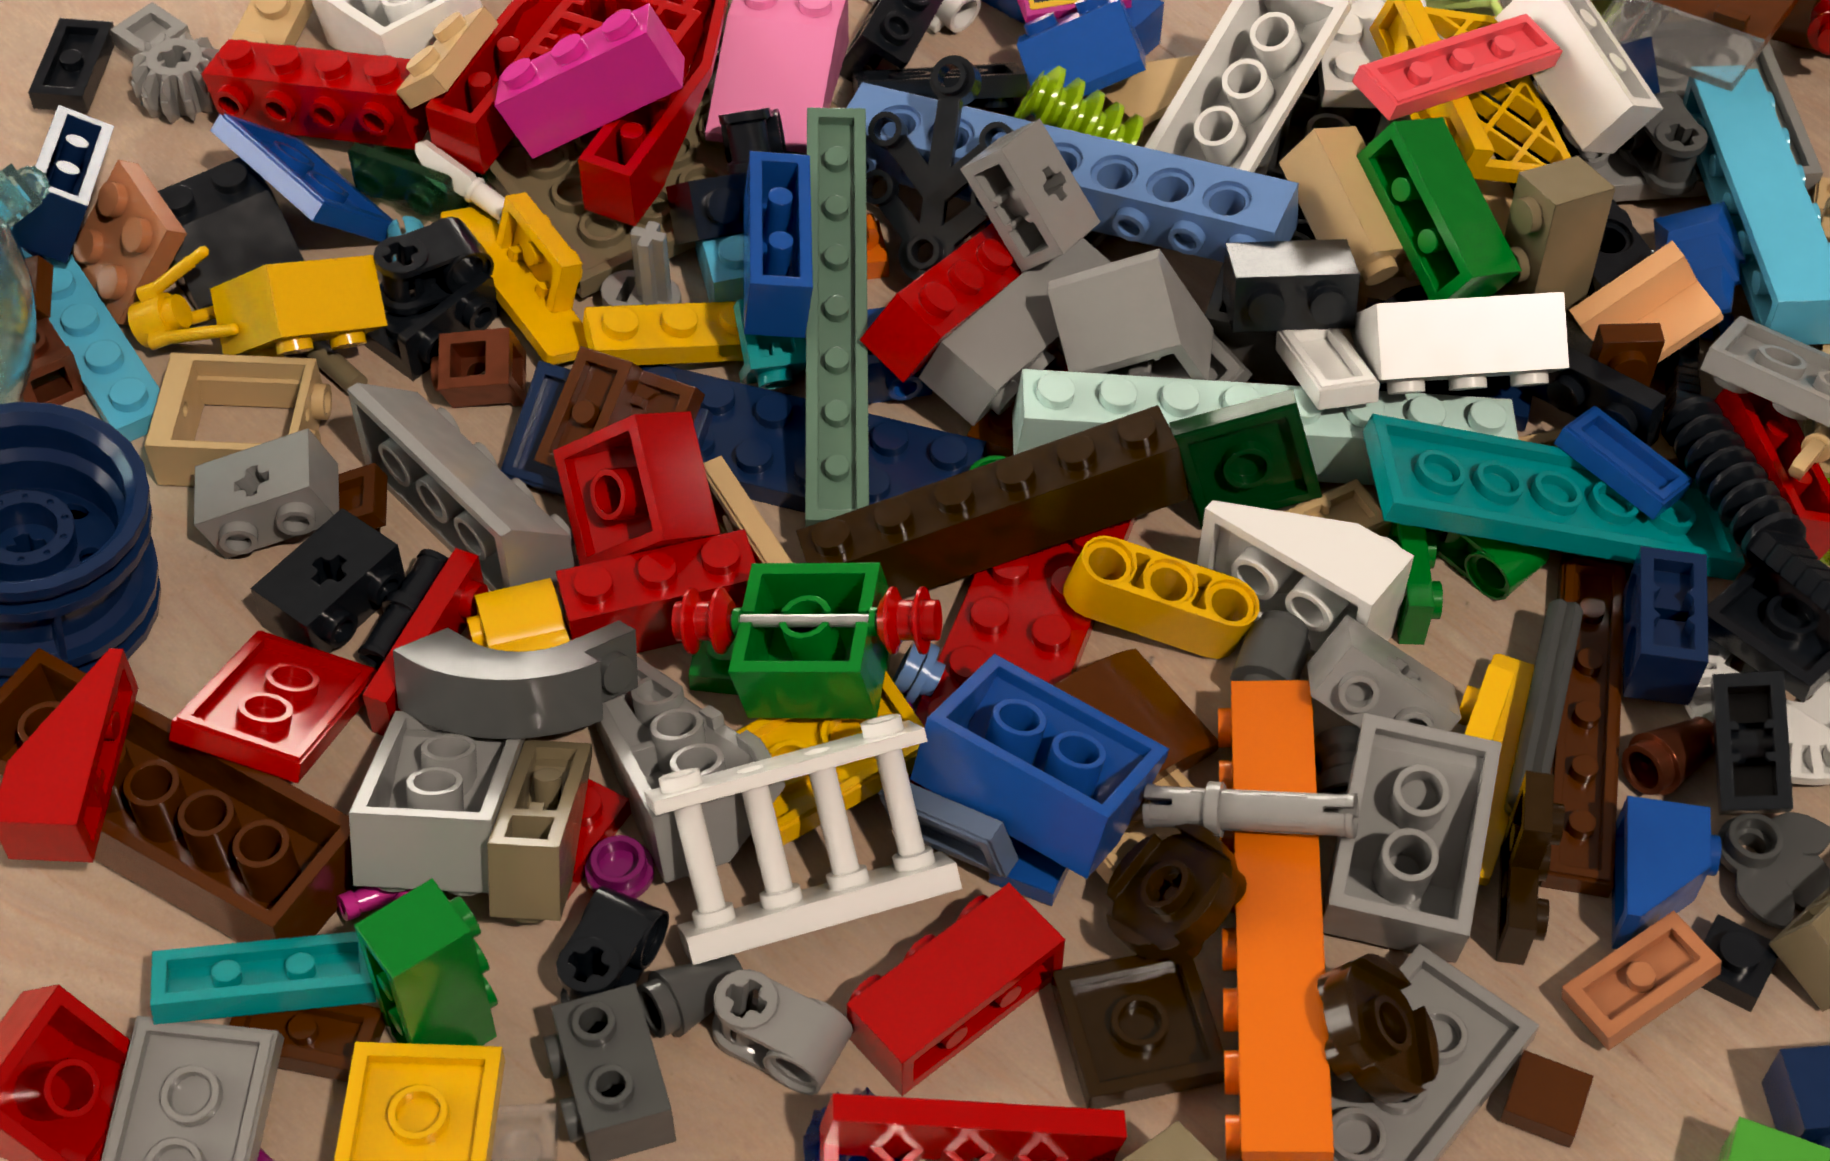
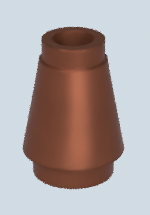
[1622,716,1715,795]

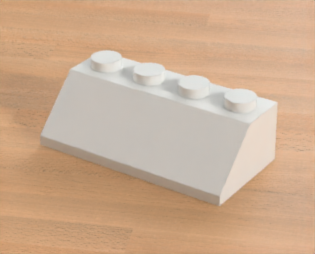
[1145,0,1352,172]

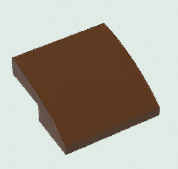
[534,346,705,471]
[1053,648,1218,784]

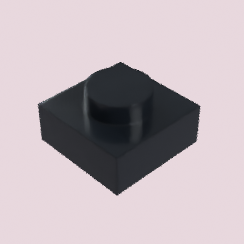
[1701,914,1778,1012]

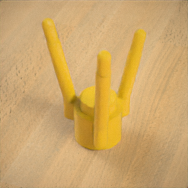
[127,246,239,350]

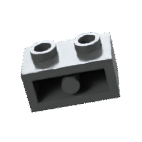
[543,983,676,1161]

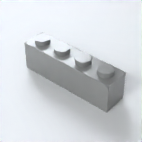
[919,238,1112,426]

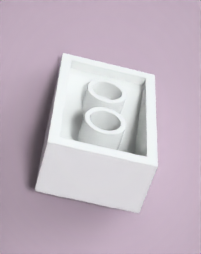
[1197,500,1414,657]

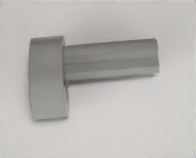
[601,221,682,306]

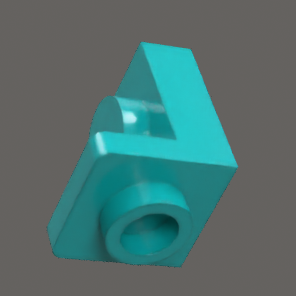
[733,299,806,390]

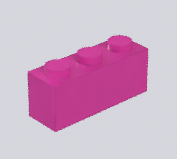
[495,3,685,159]

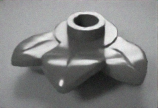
[1717,812,1830,929]

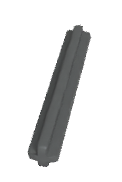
[1504,598,1583,817]

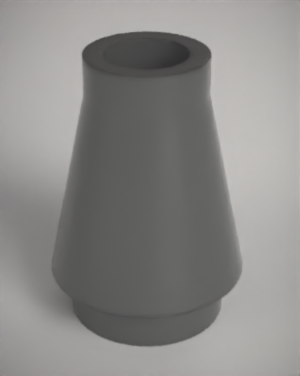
[637,954,743,1038]

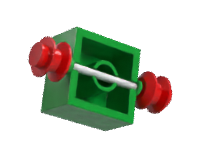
[671,562,943,719]

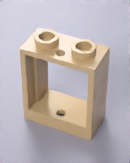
[144,352,332,487]

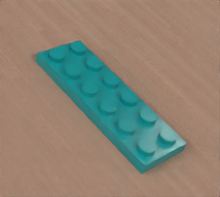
[1363,414,1746,581]

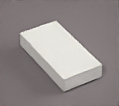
[1276,328,1380,410]

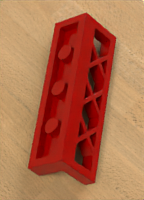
[819,1093,1127,1161]

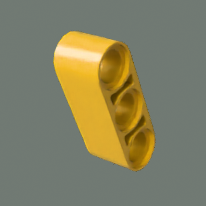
[1063,535,1260,659]

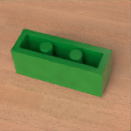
[1356,117,1522,300]
[354,878,498,1046]

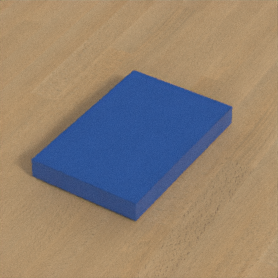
[210,114,393,242]

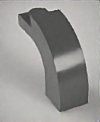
[393,621,638,739]

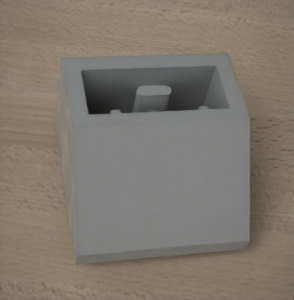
[1047,248,1214,380]

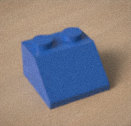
[1017,0,1146,97]

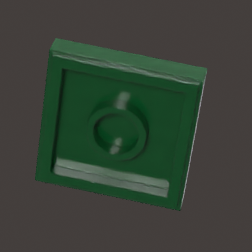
[1169,389,1322,529]

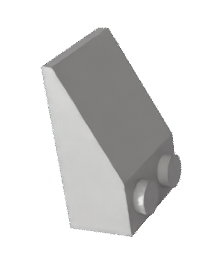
[349,711,527,896]
[1322,713,1502,963]

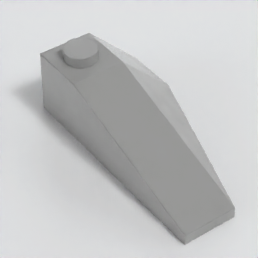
[594,656,785,883]

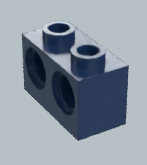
[1623,546,1709,705]

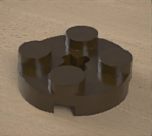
[1106,823,1247,964]
[1317,953,1439,1104]

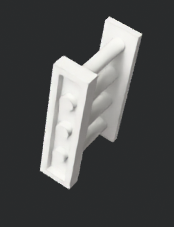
[644,714,962,965]

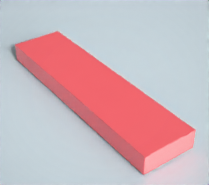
[1352,14,1563,121]

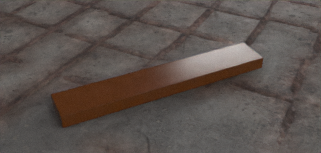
[1540,555,1627,898]

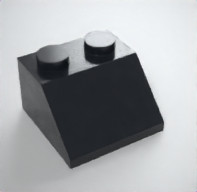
[158,157,304,310]

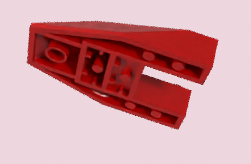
[425,0,729,226]

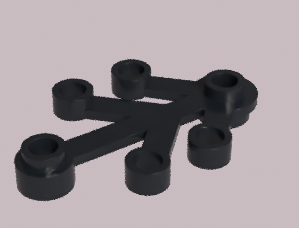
[866,55,1014,280]

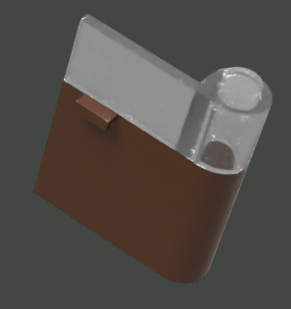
[1601,0,1799,92]

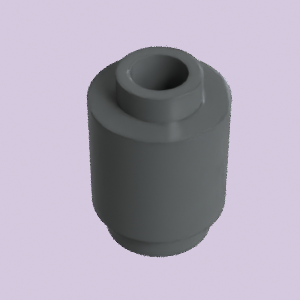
[1230,610,1311,682]

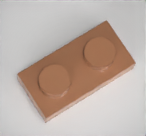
[1562,911,1722,1051]

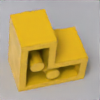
[210,255,388,357]

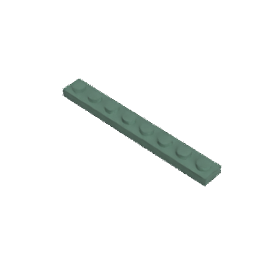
[805,108,869,527]

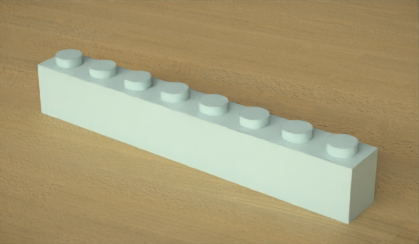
[1012,369,1519,485]

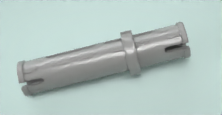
[1142,781,1359,839]

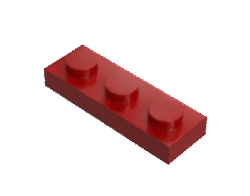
[362,548,488,736]

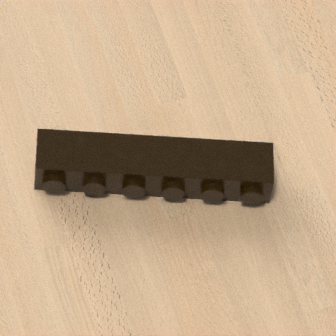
[796,405,1189,599]

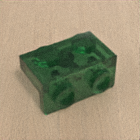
[348,142,488,219]

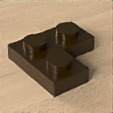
[1496,771,1565,965]

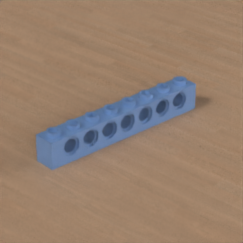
[847,82,1299,262]

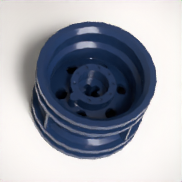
[0,402,161,687]

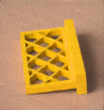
[1369,0,1571,183]

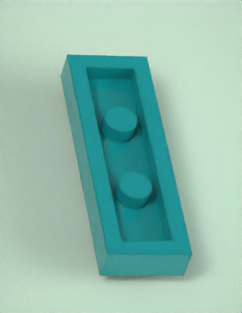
[150,931,377,1025]

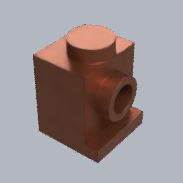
[0,317,86,405]
[430,327,526,408]

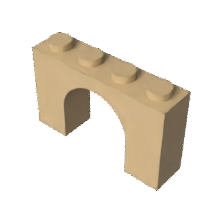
[1279,126,1514,286]

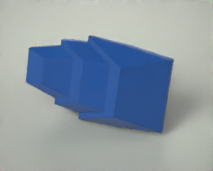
[1654,201,1746,340]

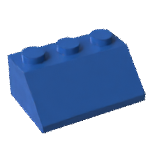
[910,654,1169,879]

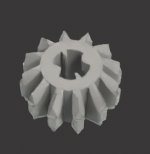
[131,31,219,124]

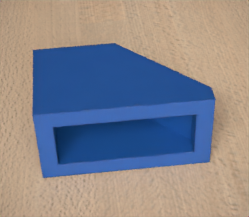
[1612,796,1722,949]

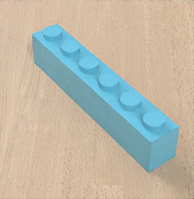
[1683,69,1830,345]

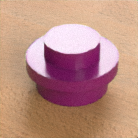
[585,835,654,898]

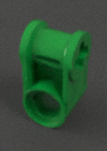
[1426,528,1550,600]

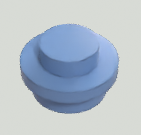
[893,641,946,704]

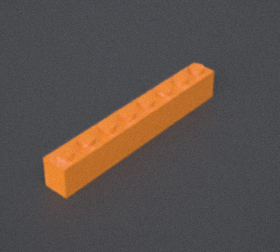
[1218,680,1334,1161]

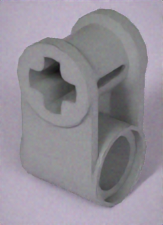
[712,969,853,1095]

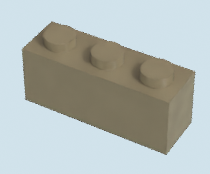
[1492,156,1615,337]

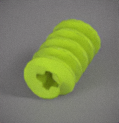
[1014,65,1144,145]

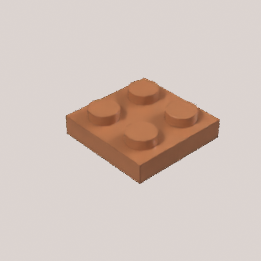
[71,159,187,325]

